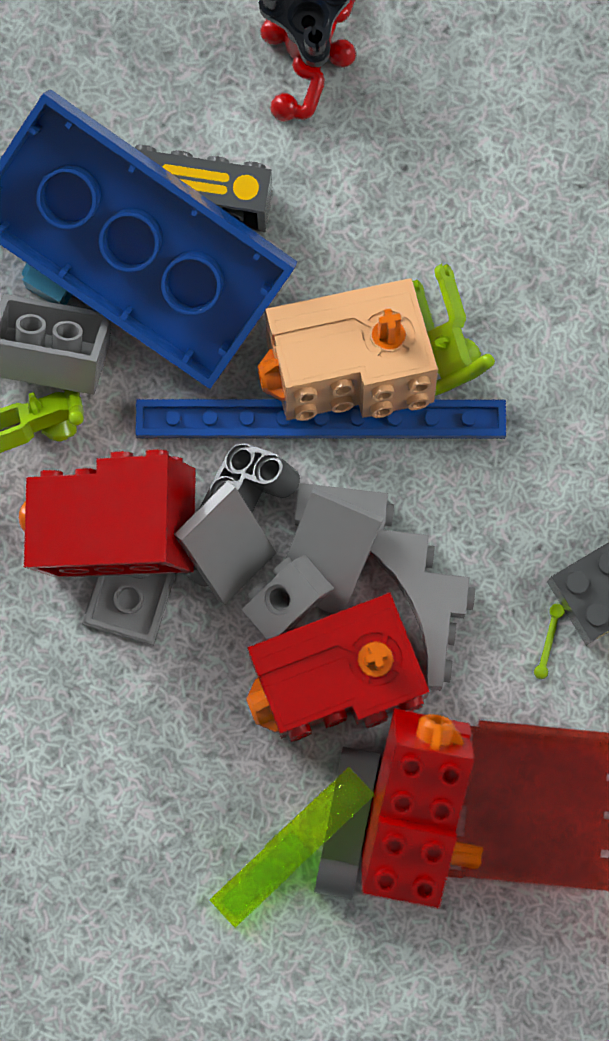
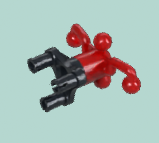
[259,0,357,122]

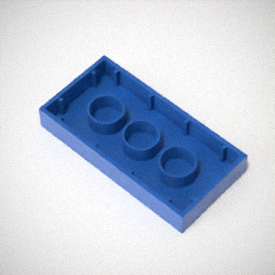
[0,89,297,389]

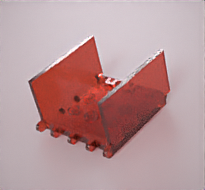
[447,720,609,893]

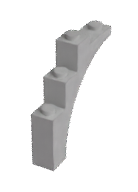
[295,483,475,691]

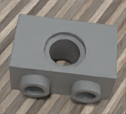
[241,555,335,640]

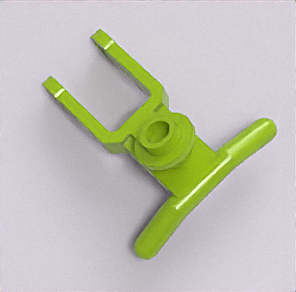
[412,263,495,396]
[0,389,84,453]

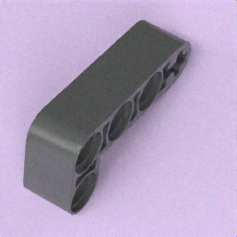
[182,443,300,587]
[314,746,380,900]

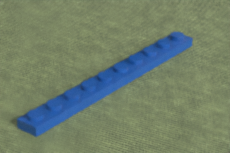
[136,399,506,439]

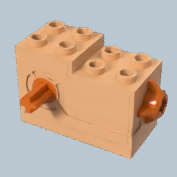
[257,278,438,421]

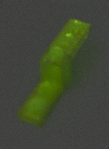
[209,767,375,928]

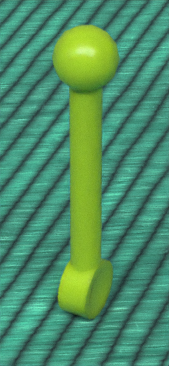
[534,604,565,679]

